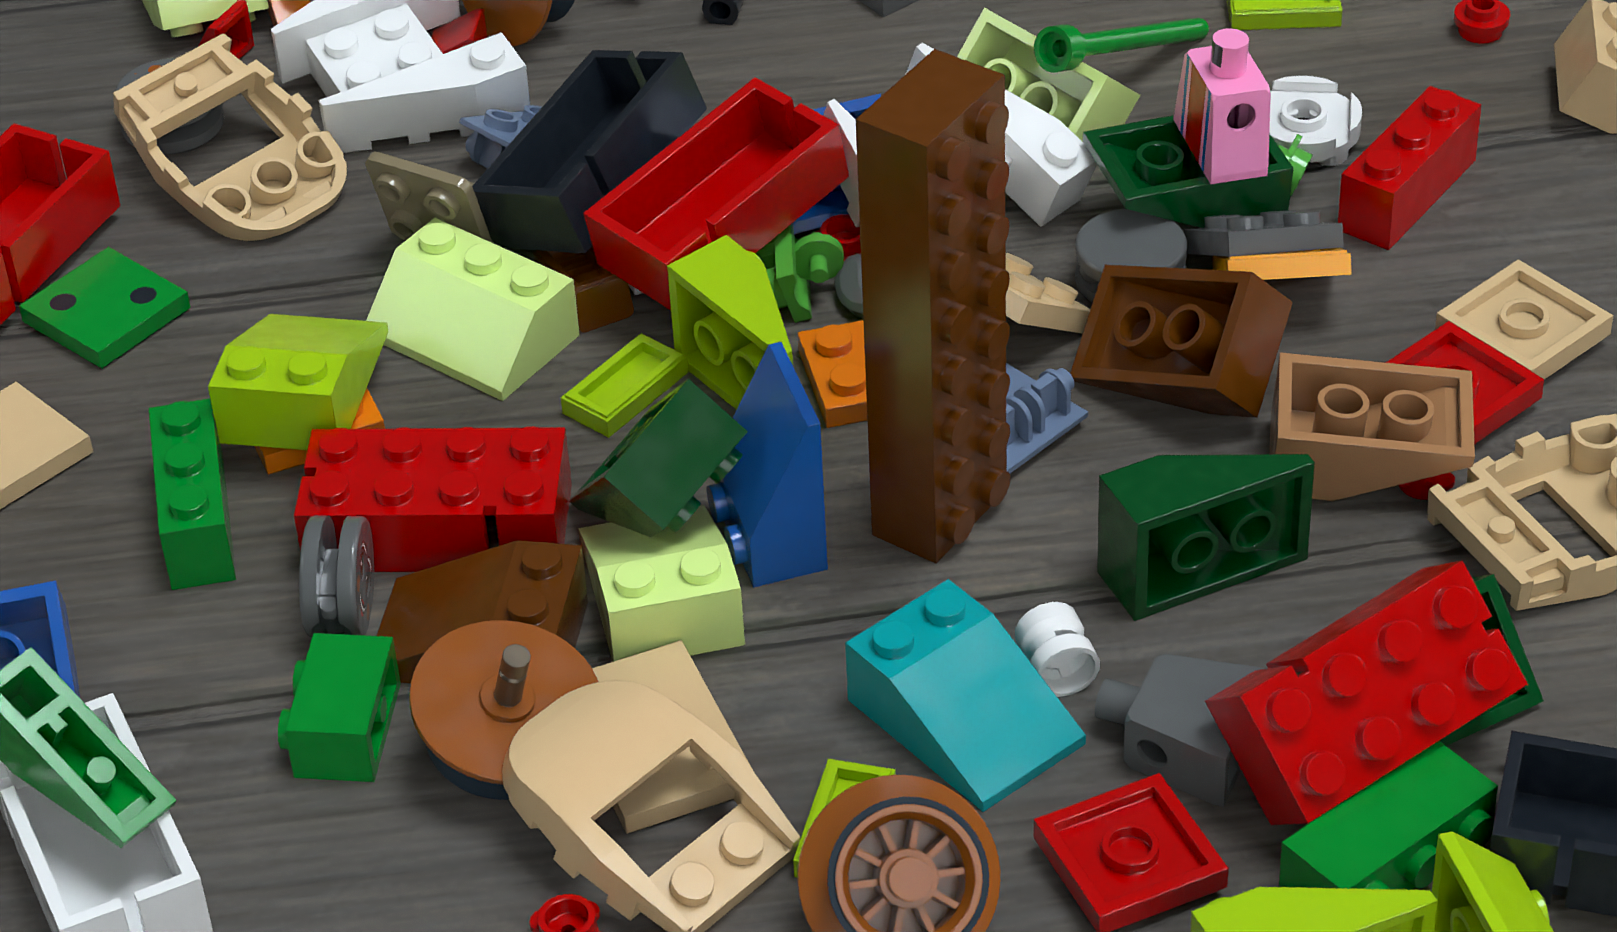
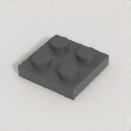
[1184,210,1344,257]

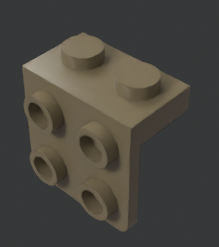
[365,151,493,243]

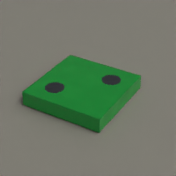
[19,247,191,369]

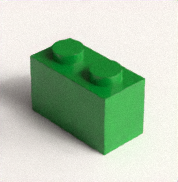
[278,633,401,782]

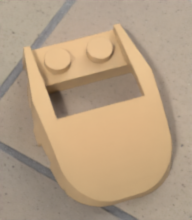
[113,33,347,241]
[1428,414,1617,611]
[502,680,800,932]

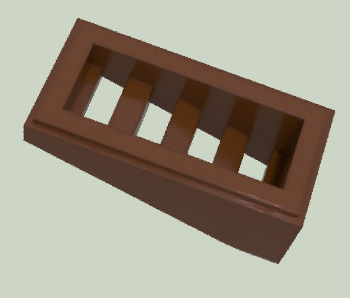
[533,247,634,332]

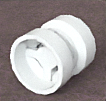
[1015,602,1100,697]

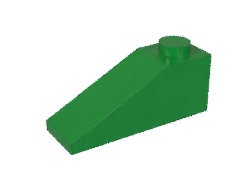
[0,647,177,848]

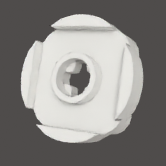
[1269,76,1362,166]

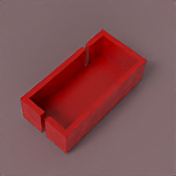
[583,77,849,310]
[0,123,121,325]
[294,426,572,572]
[1205,560,1528,825]

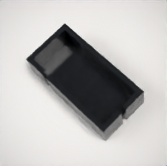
[472,50,707,254]
[1490,730,1617,917]

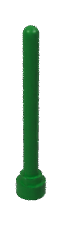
[1034,18,1209,73]

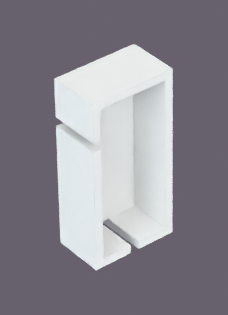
[0,693,213,932]

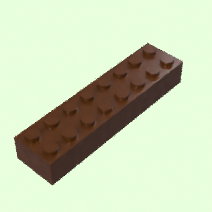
[855,49,1010,564]

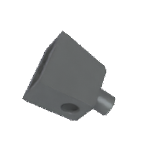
[1095,654,1264,807]

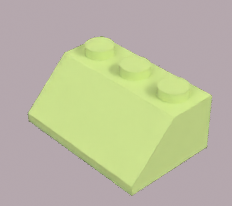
[957,8,1140,142]
[366,218,580,401]

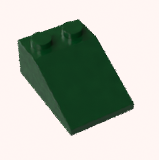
[1083,115,1294,228]
[569,379,748,537]
[1097,454,1315,621]

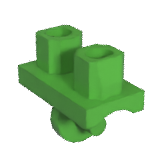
[755,223,844,323]

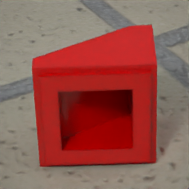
[198,0,254,59]
[431,8,488,54]

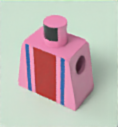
[1173,28,1271,185]

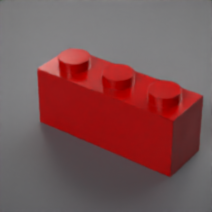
[1338,86,1482,250]

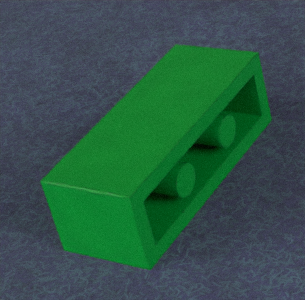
[149,398,236,590]
[1279,741,1498,890]

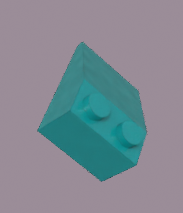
[845,579,1086,812]

